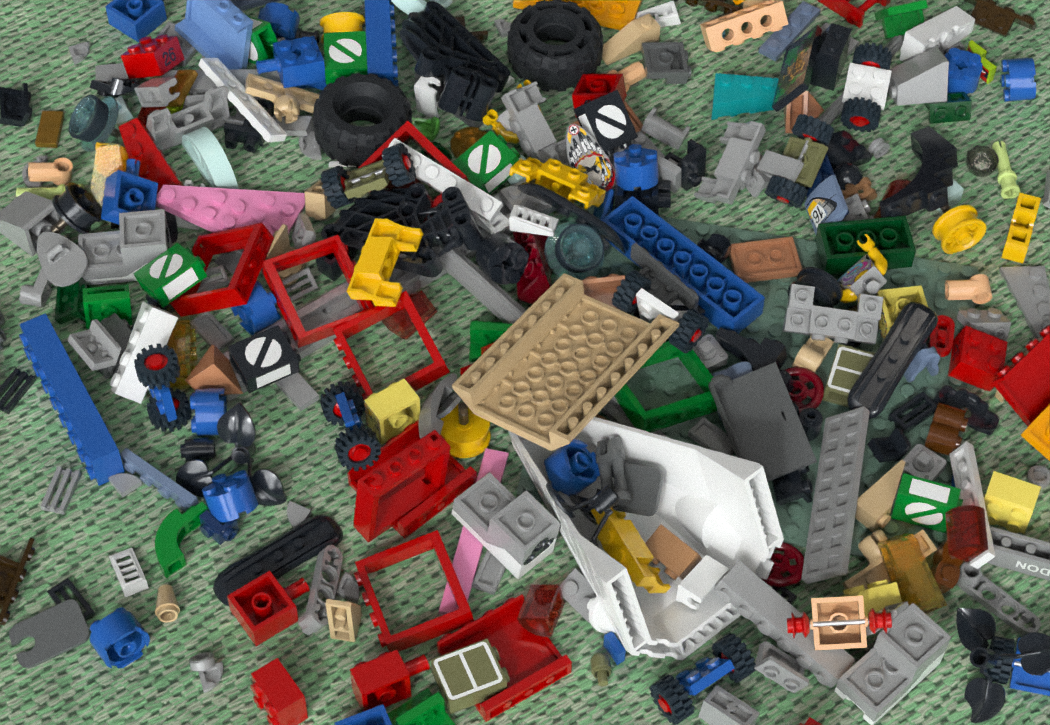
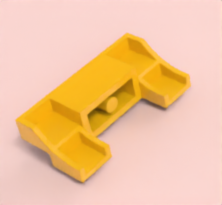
[509,157,606,209]
[347,218,423,307]
[591,508,671,593]

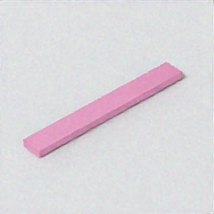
[439,448,509,615]

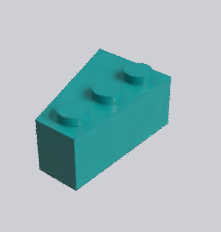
[711,73,779,120]

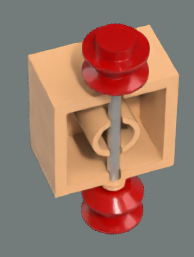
[787,596,892,650]

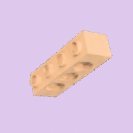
[700,0,788,52]

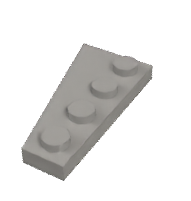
[999,266,1050,339]

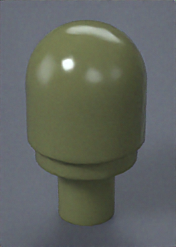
[590,652,611,686]

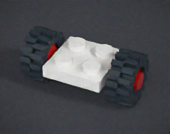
[840,43,892,132]
[612,270,709,354]

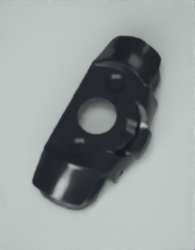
[934,385,999,435]

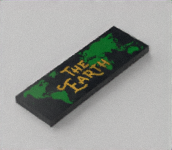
[772,25,822,112]

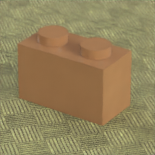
[645,524,702,580]

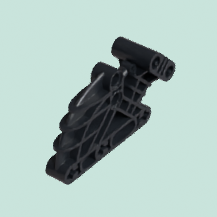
[399,1,511,122]
[321,183,484,278]

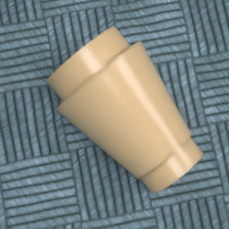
[155,585,180,623]

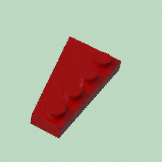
[118,118,184,194]

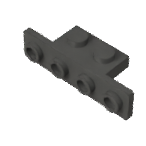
[631,243,699,310]

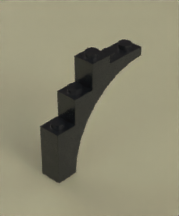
[880,126,958,218]
[716,327,800,417]

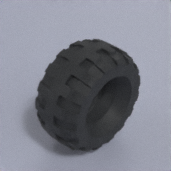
[507,0,603,92]
[313,73,412,168]

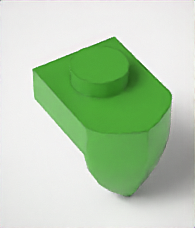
[410,117,440,142]

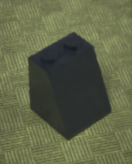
[810,23,852,91]

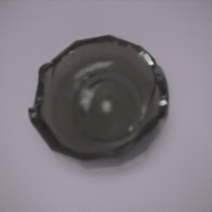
[966,145,999,177]

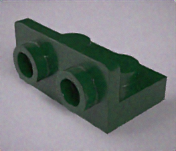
[924,92,972,124]
[55,277,93,325]

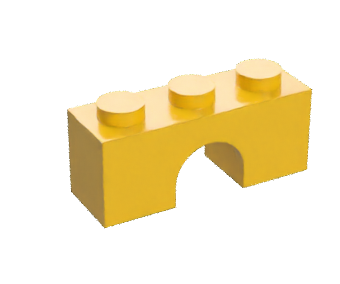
[1001,192,1041,263]

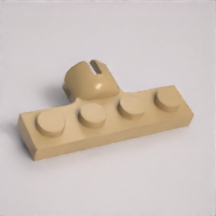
[245,73,319,124]
[842,529,937,590]

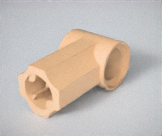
[607,61,646,93]
[28,157,73,185]
[945,274,992,304]

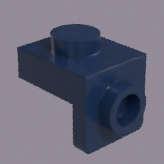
[199,510,239,545]

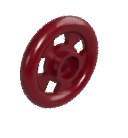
[784,367,824,412]
[762,542,805,587]

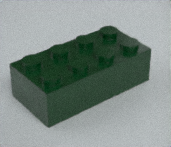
[815,216,916,275]

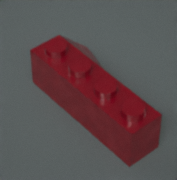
[513,223,552,304]

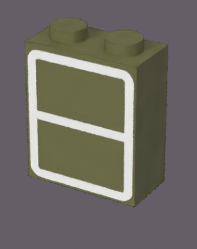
[823,344,875,407]
[431,639,510,714]

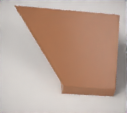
[784,91,824,133]
[185,345,243,395]

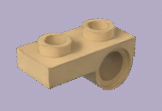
[792,336,834,373]

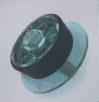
[69,94,121,152]
[544,222,604,280]

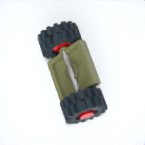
[765,114,834,208]
[320,143,416,209]

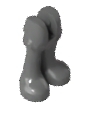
[590,437,632,508]

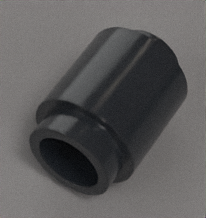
[799,408,823,441]
[180,438,216,462]

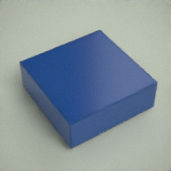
[603,631,626,665]

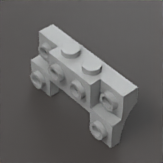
[501,81,568,164]
[146,85,230,151]
[694,121,766,205]
[783,284,883,345]

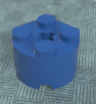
[258,2,300,40]
[944,48,982,94]
[1000,58,1036,102]
[613,144,659,191]
[231,281,281,336]
[190,388,227,436]
[544,439,600,495]
[202,470,259,522]
[90,607,150,669]

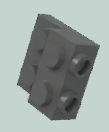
[641,42,691,84]

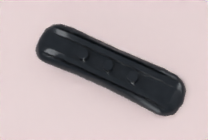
[518,182,627,254]
[847,302,938,419]
[213,514,343,606]

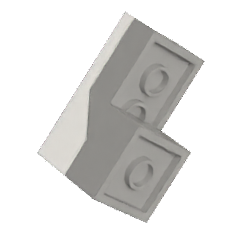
[78,209,172,285]
[451,472,561,579]
[835,603,951,725]

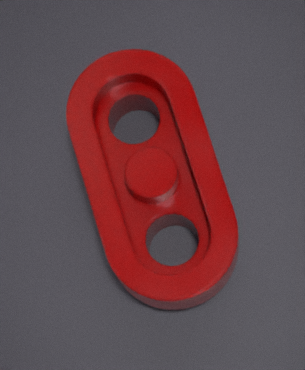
[928,315,955,357]

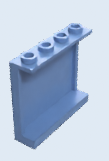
[175,0,253,70]

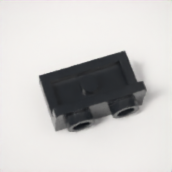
[0,83,32,127]
[681,139,706,191]
[773,465,813,506]

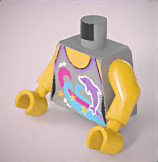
[837,234,888,303]

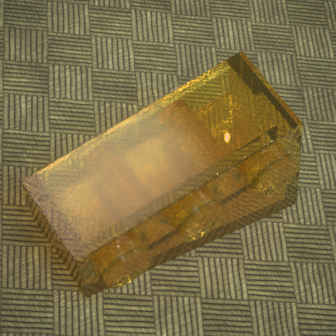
[90,143,125,208]
[167,320,198,390]
[877,533,947,614]

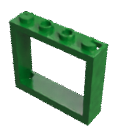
[614,340,717,433]

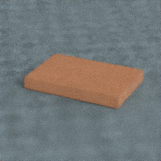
[729,236,802,283]

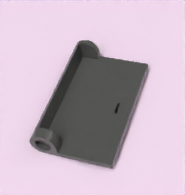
[708,362,817,482]

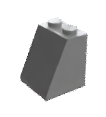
[888,47,949,106]
[0,191,65,256]

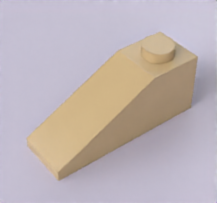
[602,14,660,65]
[304,171,351,220]
[855,460,906,532]
[326,599,362,642]

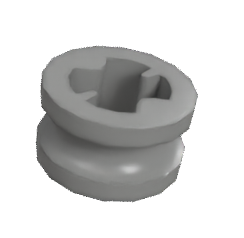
[868,137,890,159]

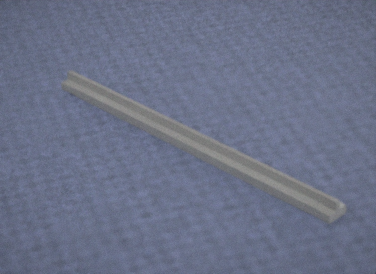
[432,244,667,437]

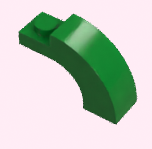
[155,502,209,578]

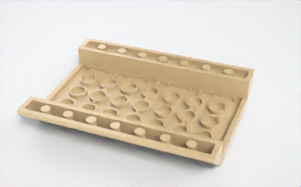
[452,273,679,451]

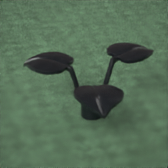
[176,403,287,506]
[546,481,621,548]
[956,608,1050,723]

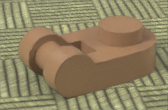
[841,177,877,201]

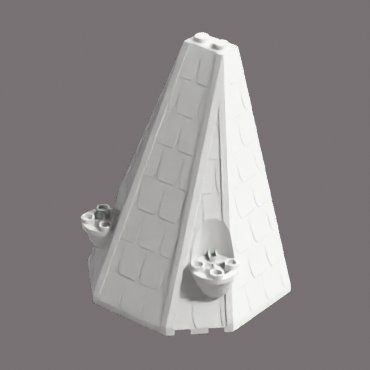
[509,417,784,660]

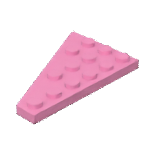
[156,185,305,236]

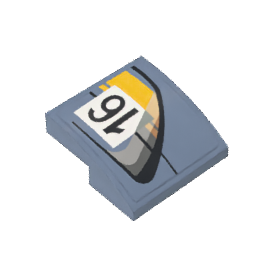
[804,175,848,235]

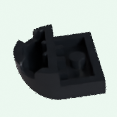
[90,77,142,97]
[827,130,873,169]

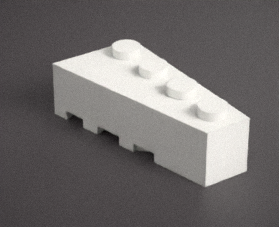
[899,6,975,62]
[110,301,178,404]

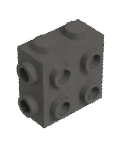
[87,313,132,379]

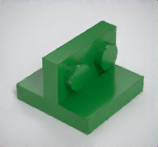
[874,0,928,39]
[83,284,133,329]
[469,321,513,362]
[387,688,455,725]

